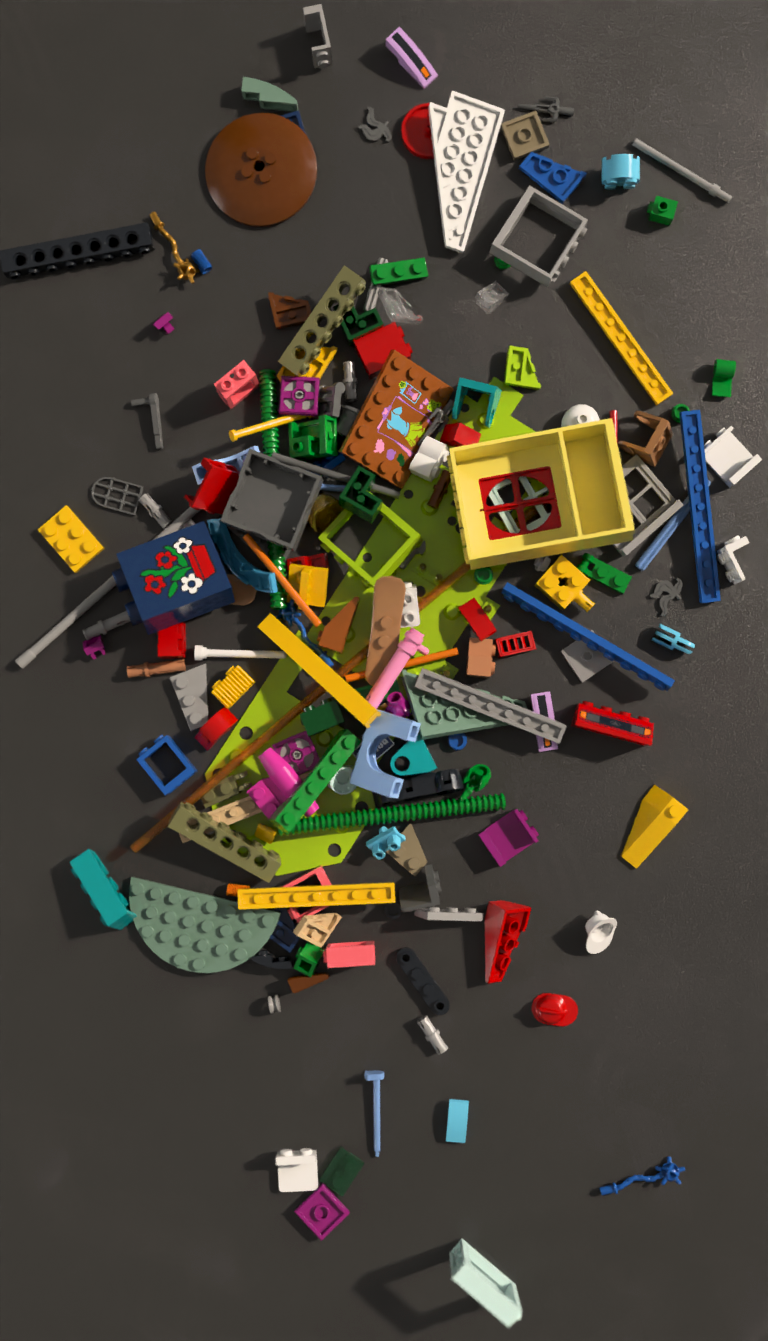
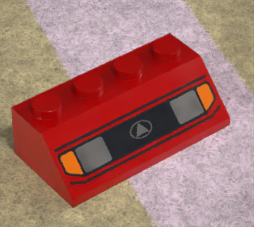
[571,701,654,746]

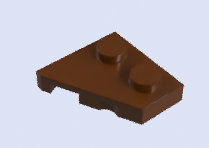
[268,292,311,330]

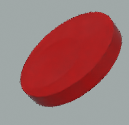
[402,103,434,159]

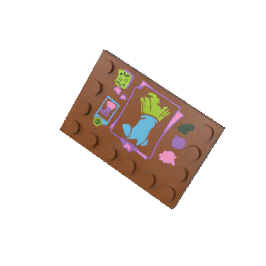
[339,350,454,489]

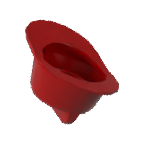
[532,993,578,1026]

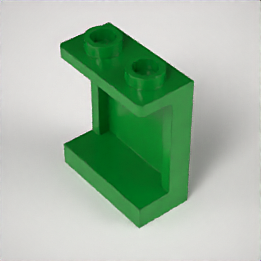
[288,415,338,462]

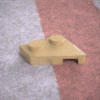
[293,913,342,948]

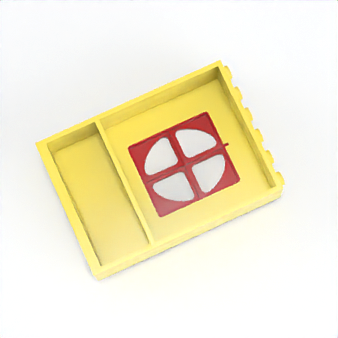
[447,418,635,570]

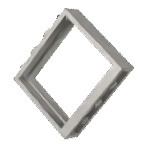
[489,185,588,287]

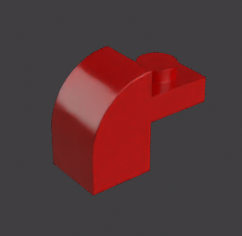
[194,707,238,751]

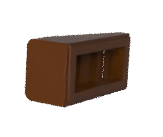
[287,972,330,994]

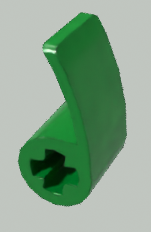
[712,359,736,397]

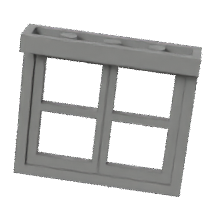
[612,454,683,556]

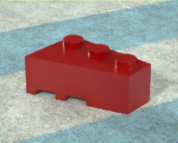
[157,621,186,659]

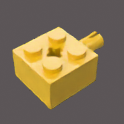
[534,555,595,612]

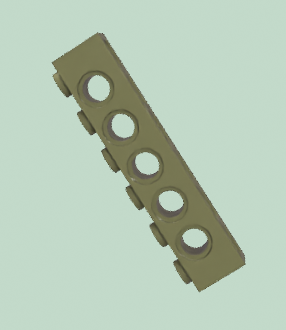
[278,265,367,377]
[168,802,281,883]

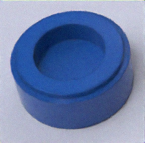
[448,733,467,750]

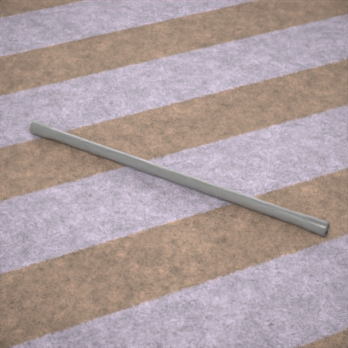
[15,507,201,669]

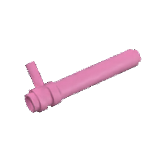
[365,627,429,709]

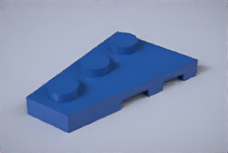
[519,152,587,204]

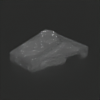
[377,288,423,324]

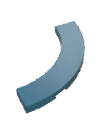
[207,518,278,593]

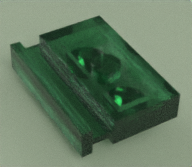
[319,1146,364,1197]

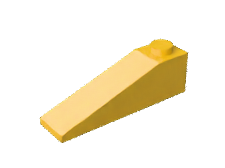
[621,785,688,869]

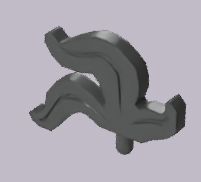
[358,107,392,143]
[650,578,683,616]

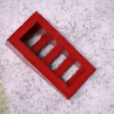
[495,631,536,658]

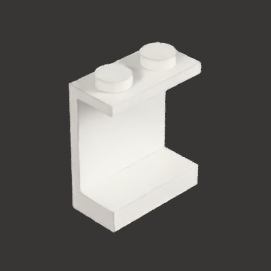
[704,426,762,488]

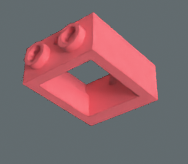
[214,360,259,409]
[280,865,332,923]
[323,941,375,968]

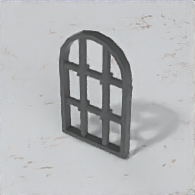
[91,477,144,516]

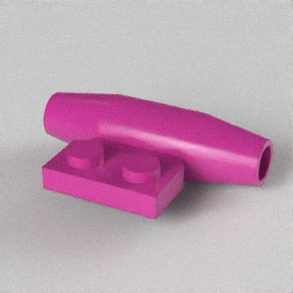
[246,747,319,819]

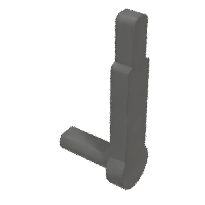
[131,393,163,449]

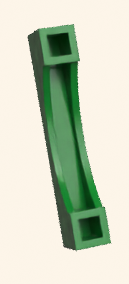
[268,729,361,833]

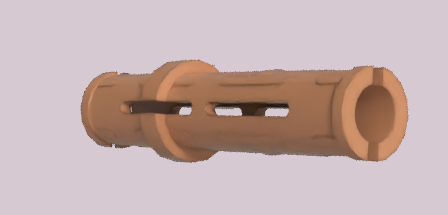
[127,659,186,678]

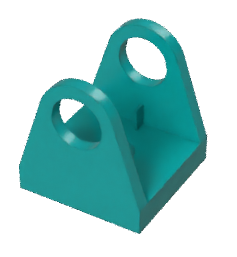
[452,377,502,428]
[390,734,437,776]

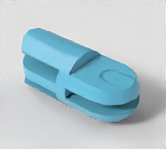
[651,624,695,654]

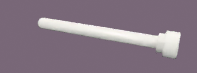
[194,645,287,661]

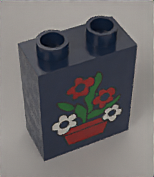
[111,521,235,635]

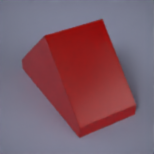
[440,422,481,447]

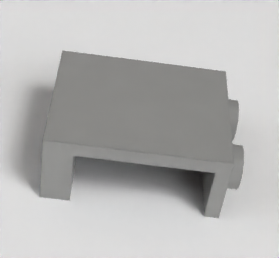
[303,4,332,68]

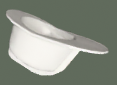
[585,911,617,954]

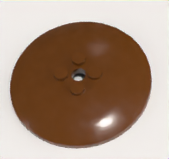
[205,113,317,227]

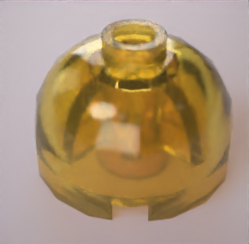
[307,494,344,533]

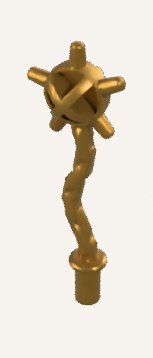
[149,212,200,284]

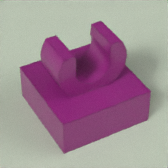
[153,312,174,334]
[83,635,105,659]

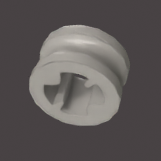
[268,994,281,1014]

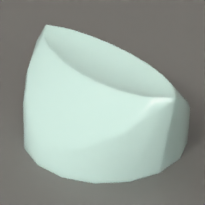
[327,765,356,795]

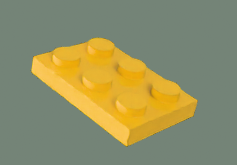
[38,505,105,573]

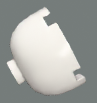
[561,404,600,427]

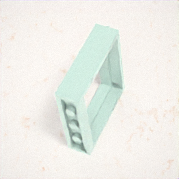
[449,1238,522,1327]

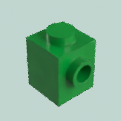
[647,195,678,226]
[290,435,321,460]
[294,942,325,977]

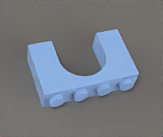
[350,709,421,798]

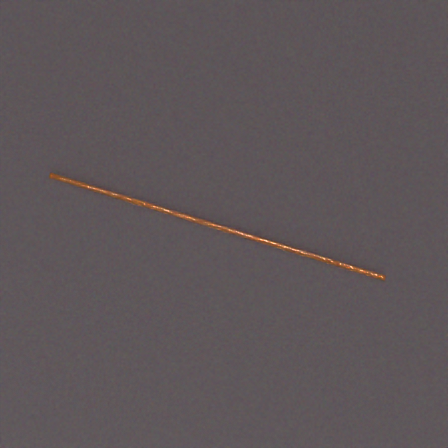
[130,491,549,853]

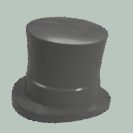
[337,405,360,438]

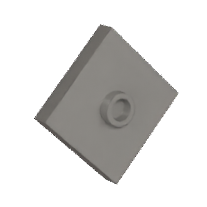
[560,630,614,683]

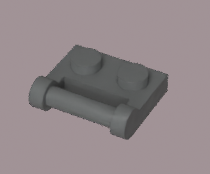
[313,382,345,419]

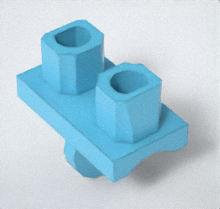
[366,826,406,860]

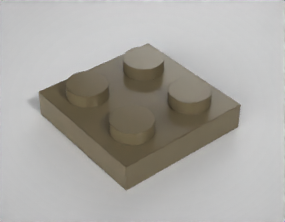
[501,111,550,161]

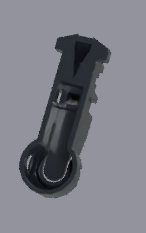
[377,769,464,806]

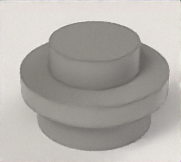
[534,556,551,572]

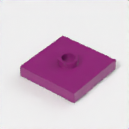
[294,1183,350,1241]

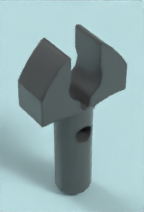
[399,541,426,570]

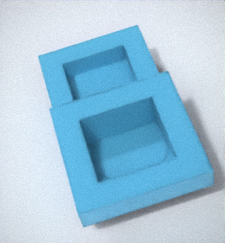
[446,1099,469,1143]

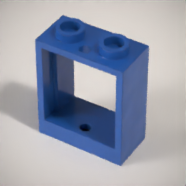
[136,735,197,796]

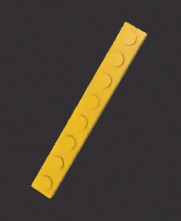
[570,271,673,406]
[238,882,395,909]

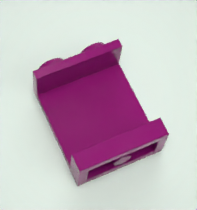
[478,808,539,867]

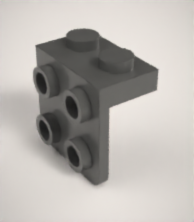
[399,864,442,912]

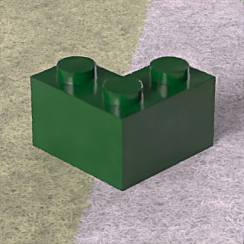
[333,304,384,347]
[339,466,383,524]
[299,698,345,737]

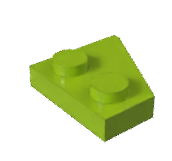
[504,346,541,390]

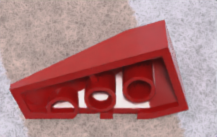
[485,900,531,983]

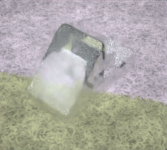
[475,281,509,314]

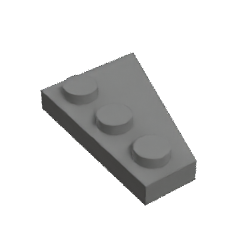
[170,664,209,731]
[414,907,483,921]

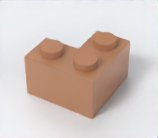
[465,637,496,679]

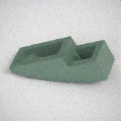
[241,77,298,112]

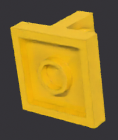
[287,564,329,610]

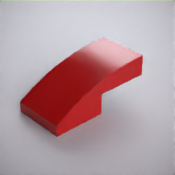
[287,553,330,573]
[458,598,497,641]

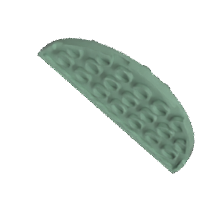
[129,877,281,973]

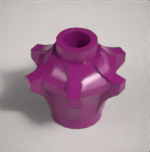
[385,692,411,718]

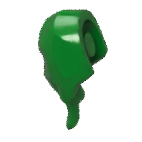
[459,764,491,801]

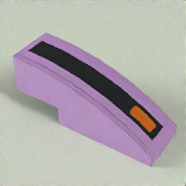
[386,27,438,89]
[530,691,558,752]

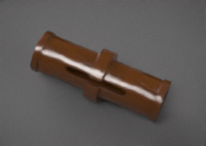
[427,470,452,509]

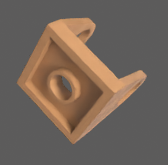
[617,411,673,467]

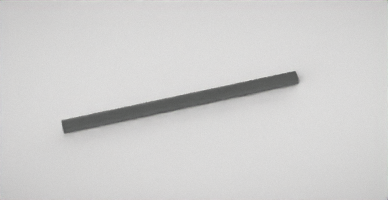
[271,452,400,499]

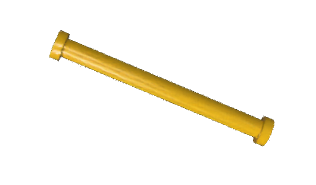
[229,415,314,442]

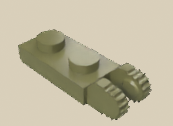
[198,771,253,808]

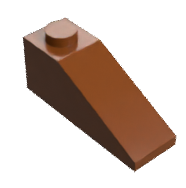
[317,596,360,654]

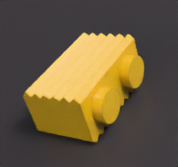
[211,665,255,709]

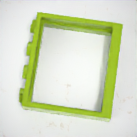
[318,492,422,589]

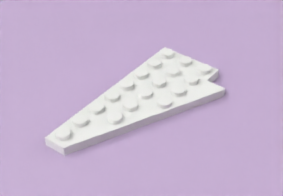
[428,91,505,253]

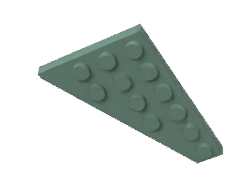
[400,670,527,740]

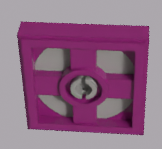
[279,376,320,416]
[272,730,320,776]

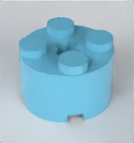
[602,154,640,190]

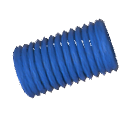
[191,249,212,274]

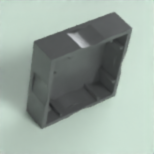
[220,449,324,552]

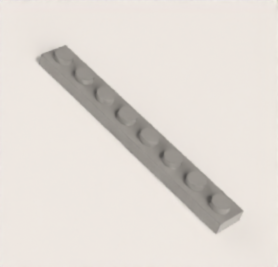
[415,668,567,744]

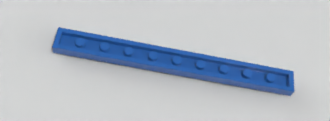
[679,410,721,603]
[502,582,675,691]

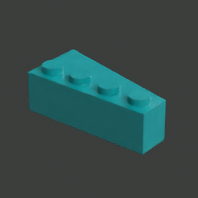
[69,849,137,930]

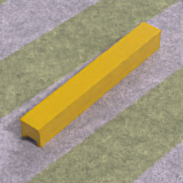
[258,613,381,728]

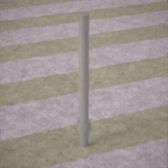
[633,138,732,203]

